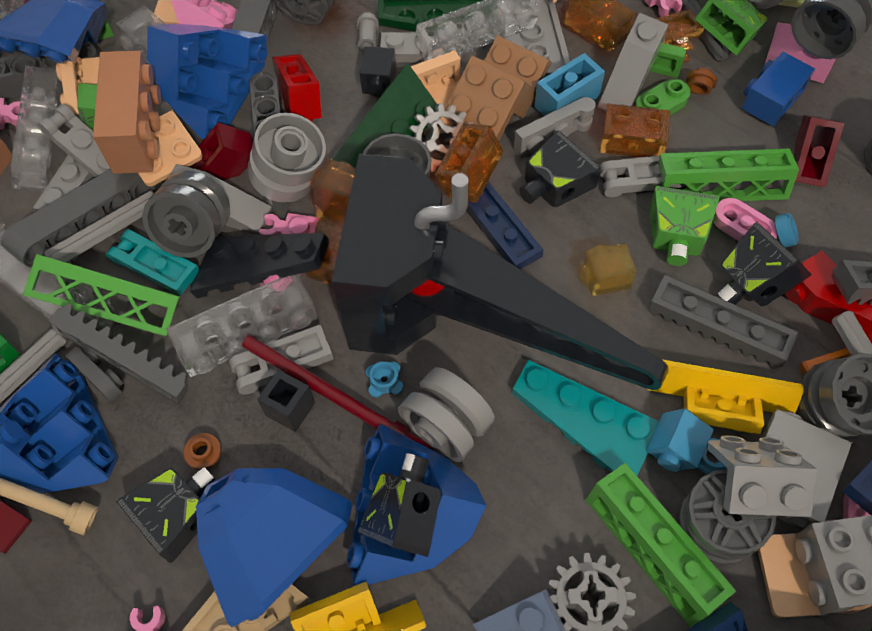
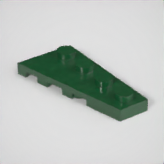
[378,0,495,44]
[327,63,441,190]

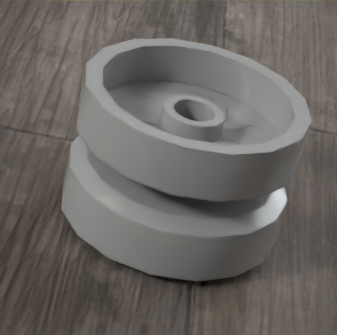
[398,367,495,462]

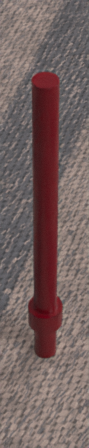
[242,335,433,449]

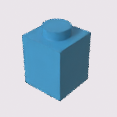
[646,408,714,472]

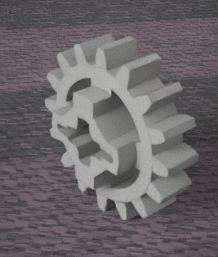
[408,103,477,174]
[547,553,636,631]

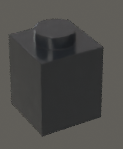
[359,46,397,96]
[257,370,315,432]

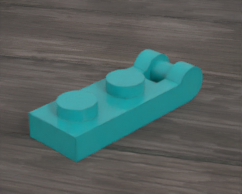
[105,229,199,297]

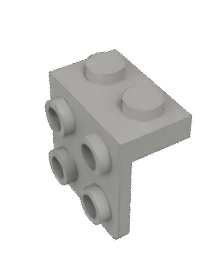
[707,436,817,517]
[795,515,872,616]

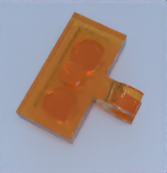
[656,9,704,63]

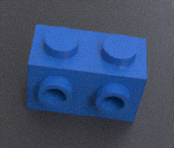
[742,51,815,127]

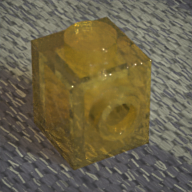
[580,243,636,296]

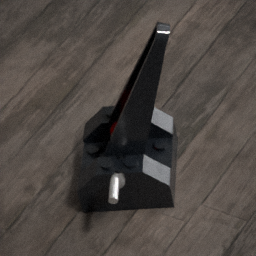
[331,154,669,390]

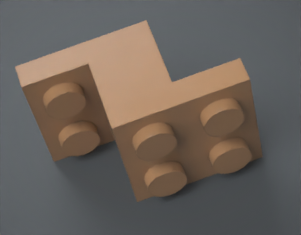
[444,35,552,141]

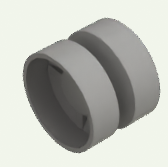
[247,113,326,203]

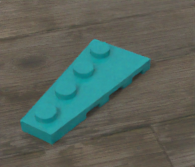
[512,360,659,476]

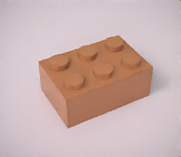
[93,51,161,174]

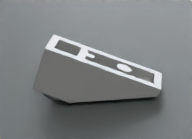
[597,13,669,120]
[168,164,272,235]

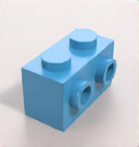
[534,53,605,116]

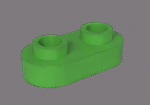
[634,79,691,124]

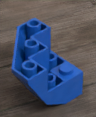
[0,0,109,64]
[147,24,268,139]
[0,353,118,494]
[346,424,487,585]
[196,468,353,628]

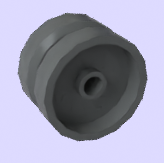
[142,171,230,258]

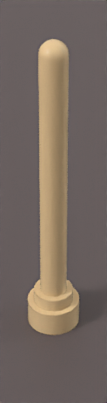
[0,478,99,536]

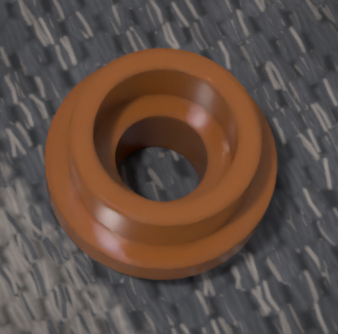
[686,68,718,95]
[183,433,222,470]

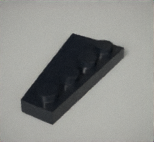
[190,233,330,299]

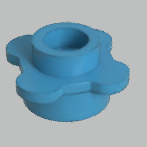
[366,361,403,398]

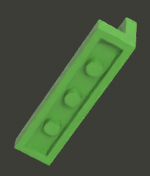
[658,149,799,202]
[22,254,180,337]
[585,463,736,628]

